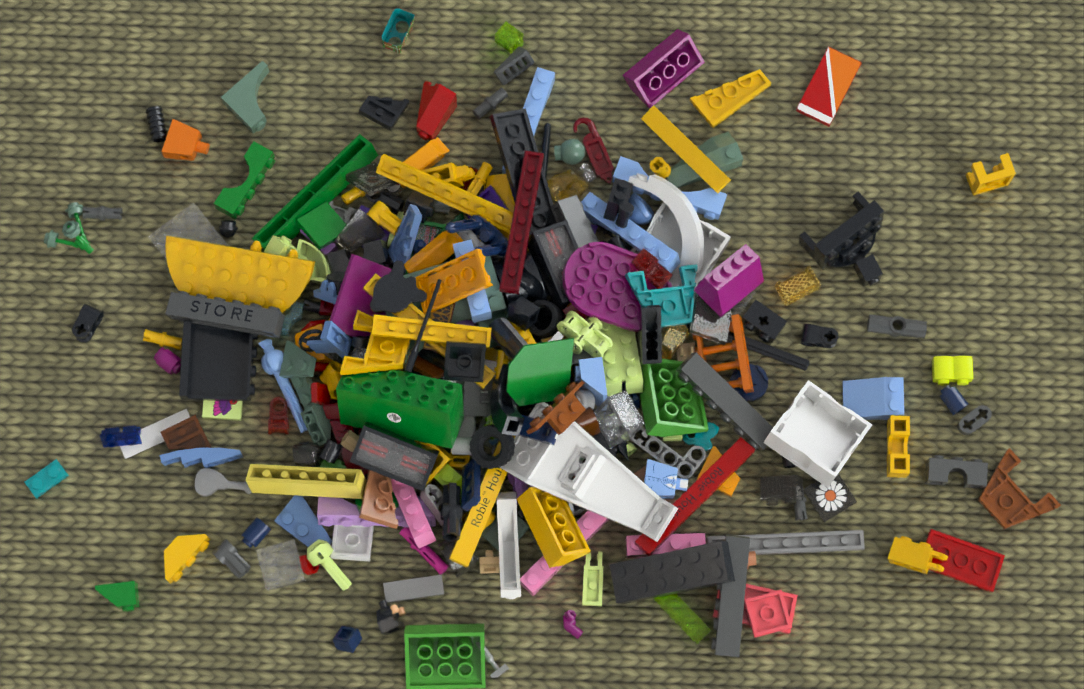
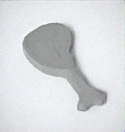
[195,468,252,497]

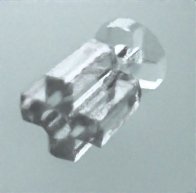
[578,162,596,183]

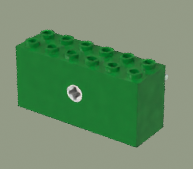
[336,370,464,449]

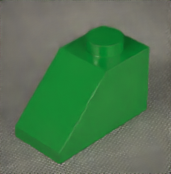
[95,581,140,612]

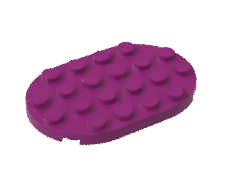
[562,242,672,332]

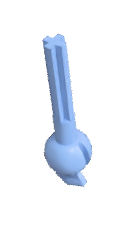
[258,339,308,433]

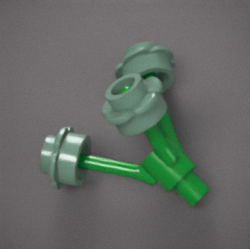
[44,202,94,254]

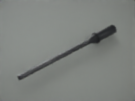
[404,279,442,373]

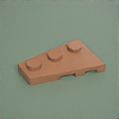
[359,469,398,529]

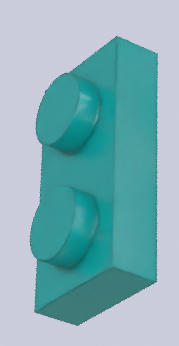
[25,459,69,499]

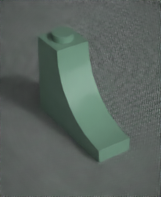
[221,61,269,134]

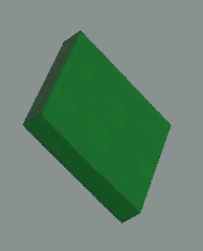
[296,202,350,250]

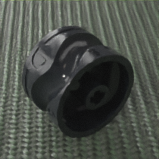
[492,249,547,308]

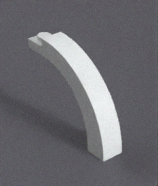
[628,173,704,273]
[497,492,521,599]

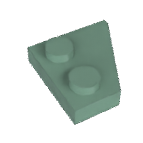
[279,340,316,378]

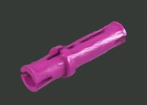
[399,527,449,575]

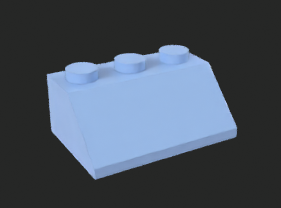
[574,357,607,408]

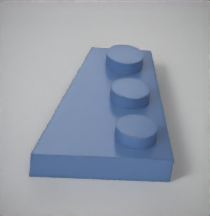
[388,204,422,274]
[274,495,332,554]

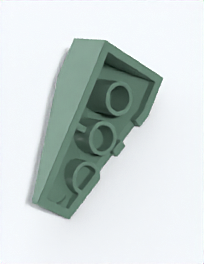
[667,132,743,188]

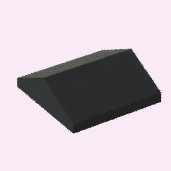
[443,341,486,383]

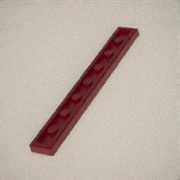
[499,151,544,294]

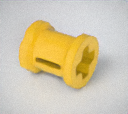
[650,157,671,179]

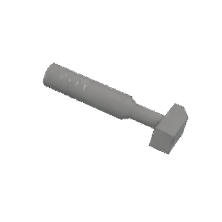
[476,642,509,678]

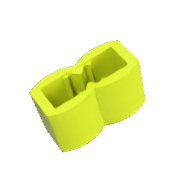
[932,356,973,386]

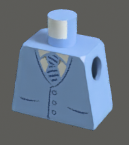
[644,459,688,499]

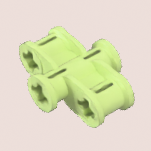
[557,311,613,358]

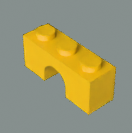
[887,415,910,478]

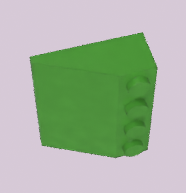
[640,359,709,437]
[404,624,486,689]

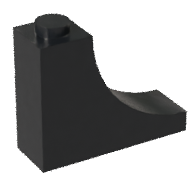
[635,305,662,364]

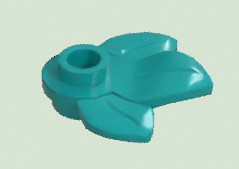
[682,422,719,451]

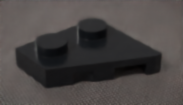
[359,96,409,131]

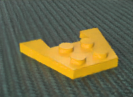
[340,310,410,375]

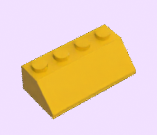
[517,487,591,568]

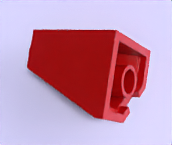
[416,81,457,141]

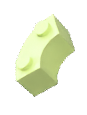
[297,239,331,284]

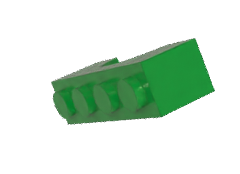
[214,141,275,220]

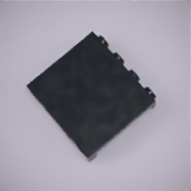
[179,320,258,401]

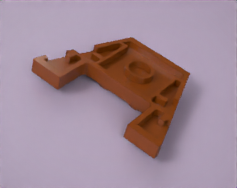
[978,448,1061,529]

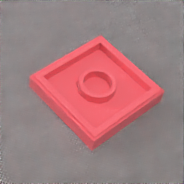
[744,590,792,638]

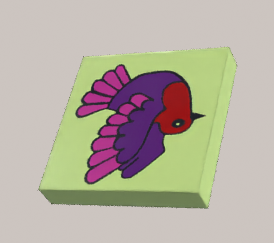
[202,400,243,421]

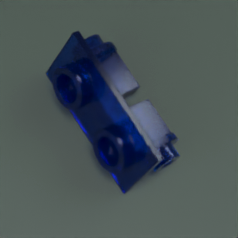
[100,425,142,448]

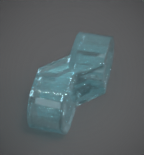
[280,302,304,337]

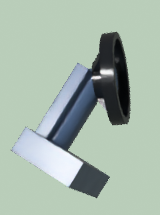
[299,321,352,357]

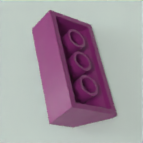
[622,29,705,108]
[694,244,764,317]

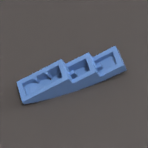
[159,448,243,468]

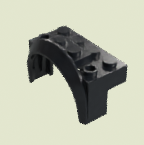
[799,191,884,269]

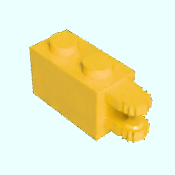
[422,162,475,187]
[888,536,948,574]

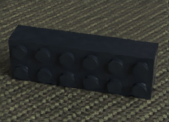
[609,541,735,604]

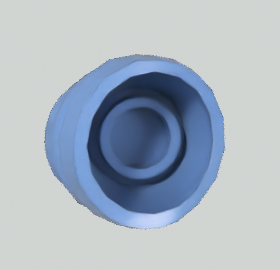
[628,193,654,225]

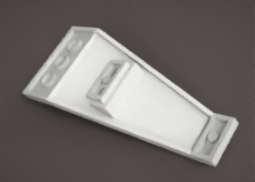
[500,402,678,542]

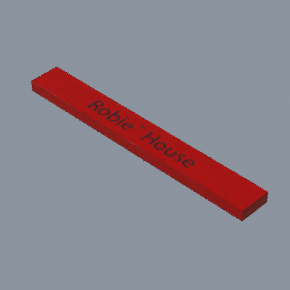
[635,437,755,556]

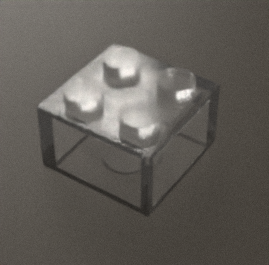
[594,391,645,448]
[256,540,306,591]

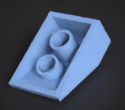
[842,377,904,420]

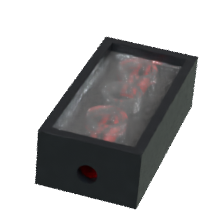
[528,220,578,307]
[350,422,439,491]

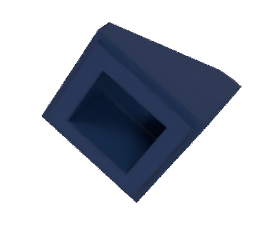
[332,626,362,653]

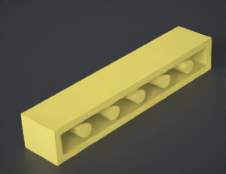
[246,464,366,499]

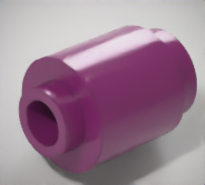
[154,347,181,375]

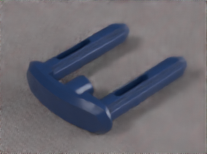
[445,215,508,256]

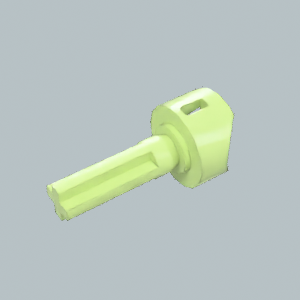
[307,539,352,591]

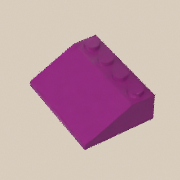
[330,254,392,339]

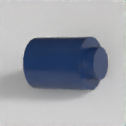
[939,385,969,415]
[241,517,271,548]

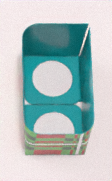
[382,8,415,53]

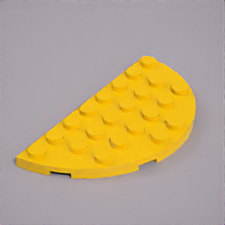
[165,235,315,313]

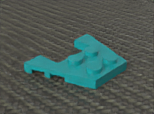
[625,264,698,327]

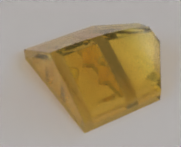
[547,169,589,201]

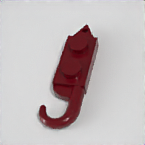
[573,117,615,185]

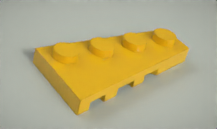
[690,69,771,128]

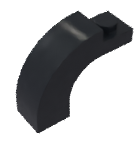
[490,364,525,436]

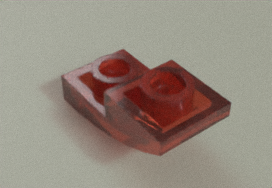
[632,248,673,289]

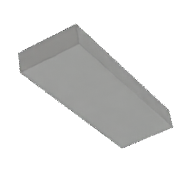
[383,574,444,603]

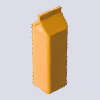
[399,137,450,189]
[404,231,463,273]

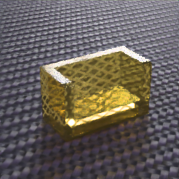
[775,265,821,306]

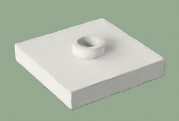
[331,525,374,562]

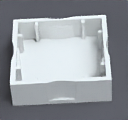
[631,202,731,298]
[763,380,872,488]

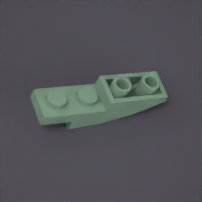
[290,377,331,448]

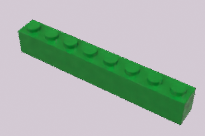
[252,134,379,252]

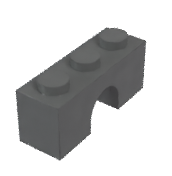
[925,455,988,489]

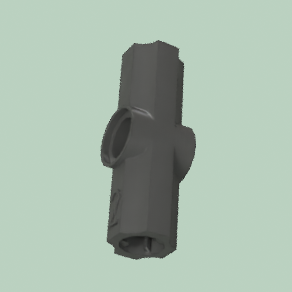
[867,315,927,339]

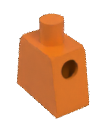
[161,119,210,161]

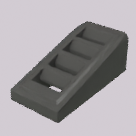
[494,47,534,85]

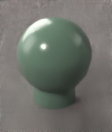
[554,139,585,165]

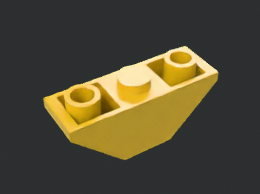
[164,534,210,584]

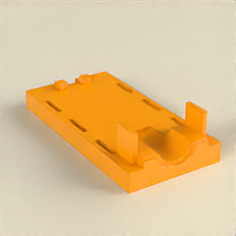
[415,249,493,314]

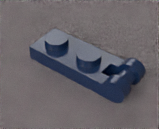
[519,415,557,446]

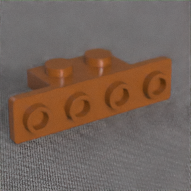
[526,380,586,435]

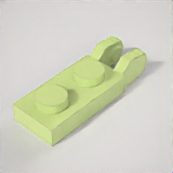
[582,551,604,607]

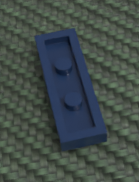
[461,459,481,512]

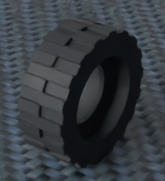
[469,424,515,469]

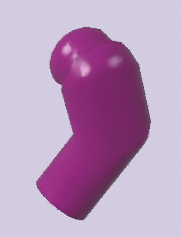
[563,610,584,639]

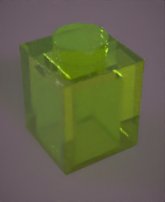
[494,21,524,54]

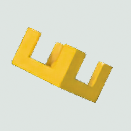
[966,153,1016,196]

